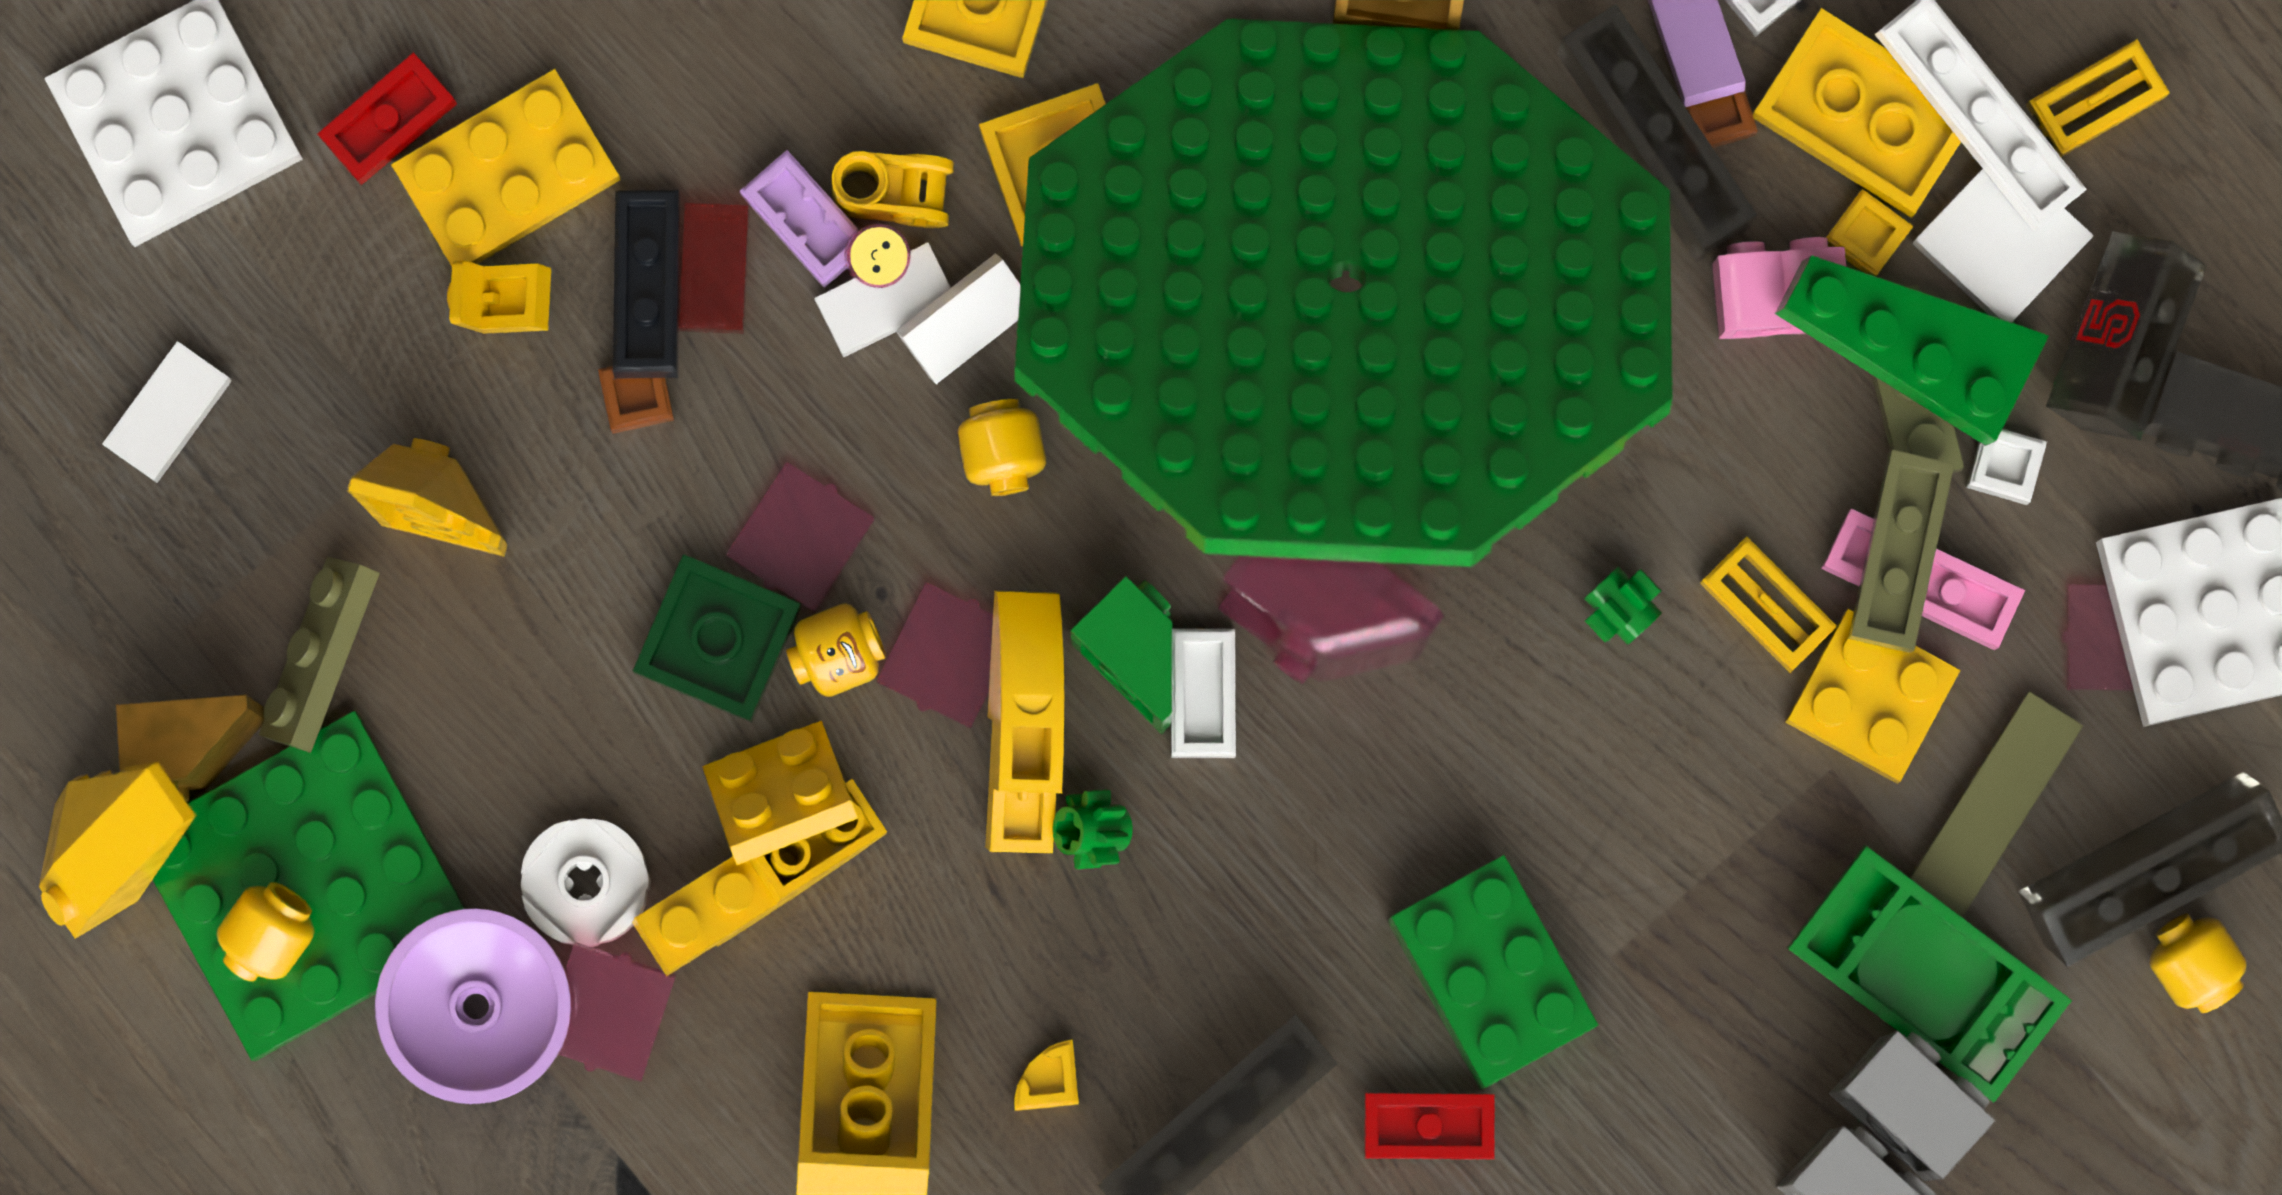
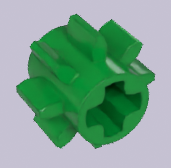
[1584,566,1662,645]
[1053,789,1133,869]

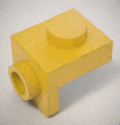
[447,261,551,334]

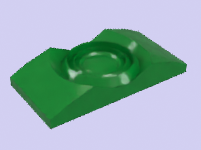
[1787,845,2072,1103]

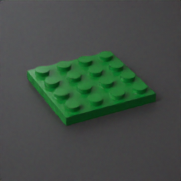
[153,711,466,1061]

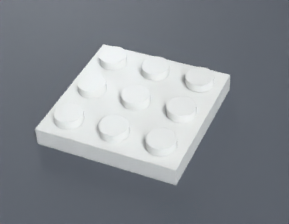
[44,0,303,247]
[2096,498,2282,727]

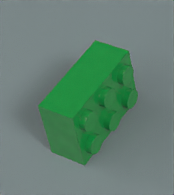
[1387,855,1599,1091]

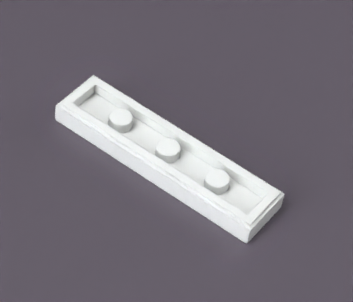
[1875,0,2087,231]

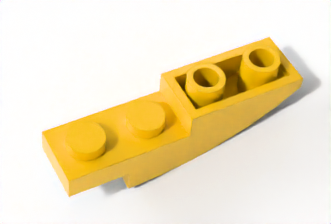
[985,590,1064,853]
[632,779,887,976]

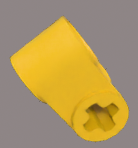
[831,151,954,228]

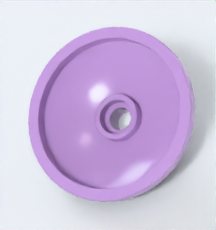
[375,909,571,1104]

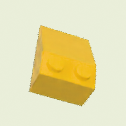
[796,992,937,1195]

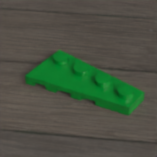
[1775,255,2049,446]

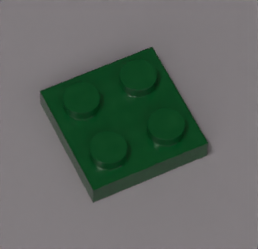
[632,554,802,723]

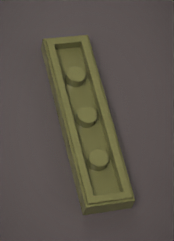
[1909,691,2083,917]

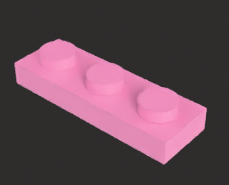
[1821,509,2025,650]

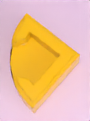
[1014,1040,1079,1111]

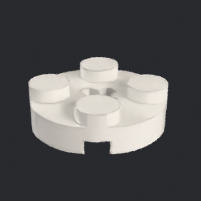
[521,818,651,948]

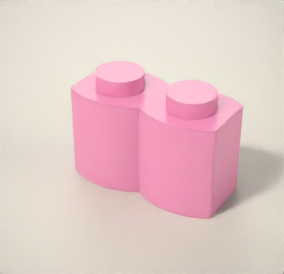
[1712,237,1846,339]

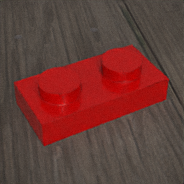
[317,52,457,185]
[1364,1093,1495,1160]

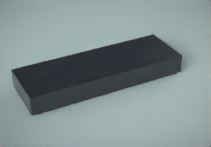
[613,190,680,378]

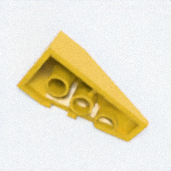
[348,438,508,557]
[39,762,196,939]

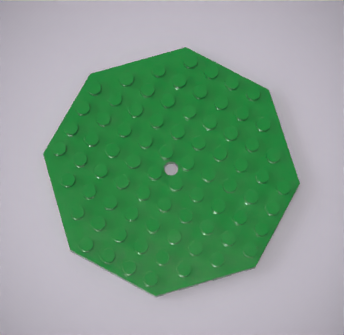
[1015,18,1673,567]

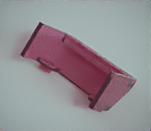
[1218,555,1444,685]

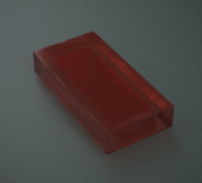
[679,203,750,334]

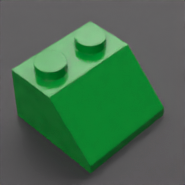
[1071,576,1172,735]

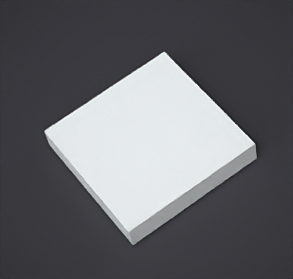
[1912,169,2094,323]

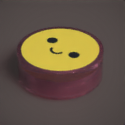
[844,224,911,288]

